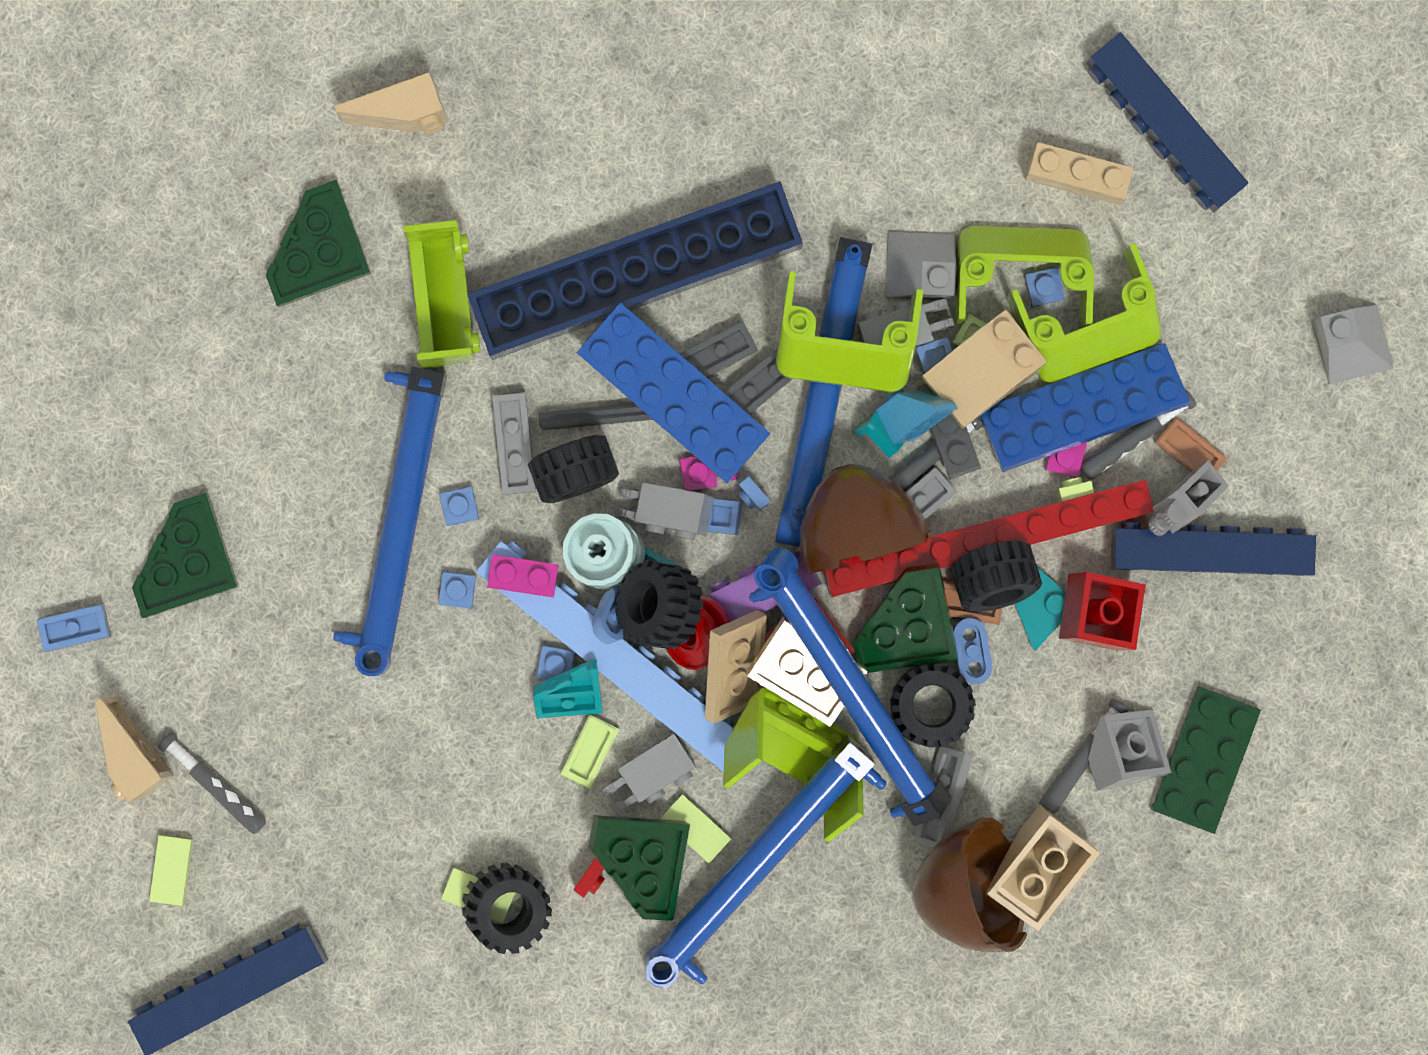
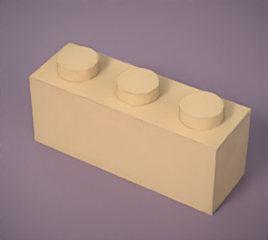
[1025,142,1134,205]

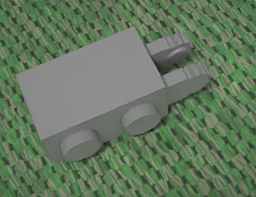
[857,298,955,348]
[1149,460,1229,536]
[615,482,714,540]
[601,733,696,814]

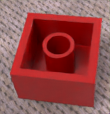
[1059,572,1146,651]

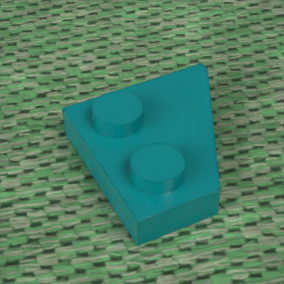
[1015,568,1066,651]
[533,659,603,719]

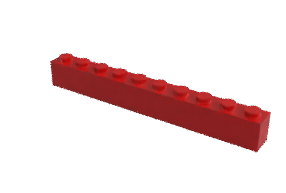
[824,480,1155,598]

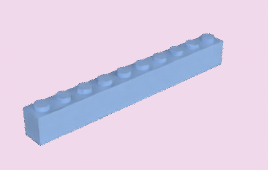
[476,540,734,772]

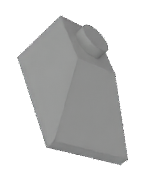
[886,232,956,300]
[1313,305,1393,384]
[1088,709,1172,791]

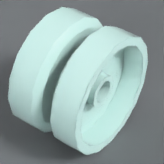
[563,513,645,590]

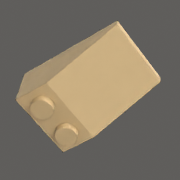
[335,72,449,134]
[922,310,1047,429]
[95,697,174,803]
[986,804,1100,931]

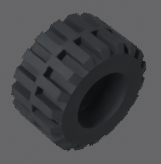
[528,435,619,503]
[950,541,1042,611]
[615,560,703,649]
[890,664,976,748]
[462,863,552,954]

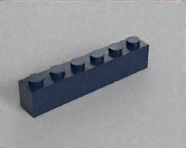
[1087,32,1249,213]
[1111,523,1316,576]
[127,923,328,1055]

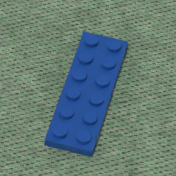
[576,302,770,483]
[980,343,1190,473]

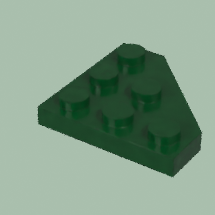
[266,180,371,307]
[132,493,239,619]
[853,563,958,673]
[588,815,690,921]

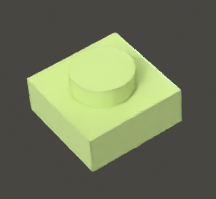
[1055,477,1094,503]

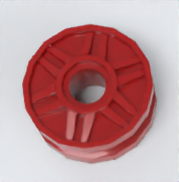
[666,596,731,670]

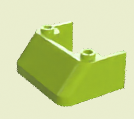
[403,220,480,369]
[955,226,1094,329]
[1006,243,1162,384]
[776,271,924,392]
[723,687,863,842]

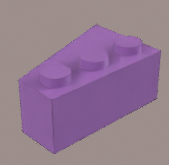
[707,551,822,621]

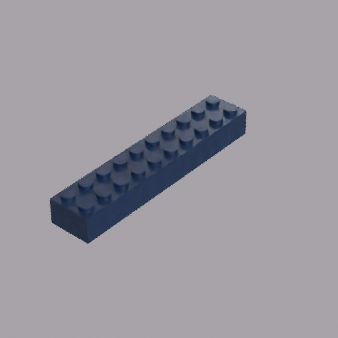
[467,181,803,360]

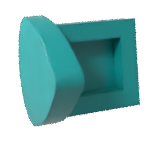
[852,411,905,458]

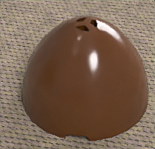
[799,464,933,574]
[912,818,1027,952]

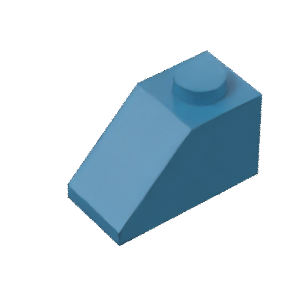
[876,389,958,444]

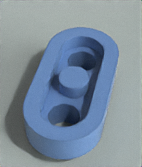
[592,586,624,644]
[953,618,992,684]

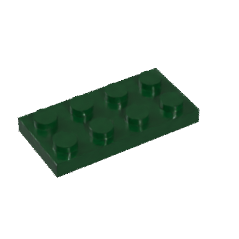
[1151,686,1261,834]

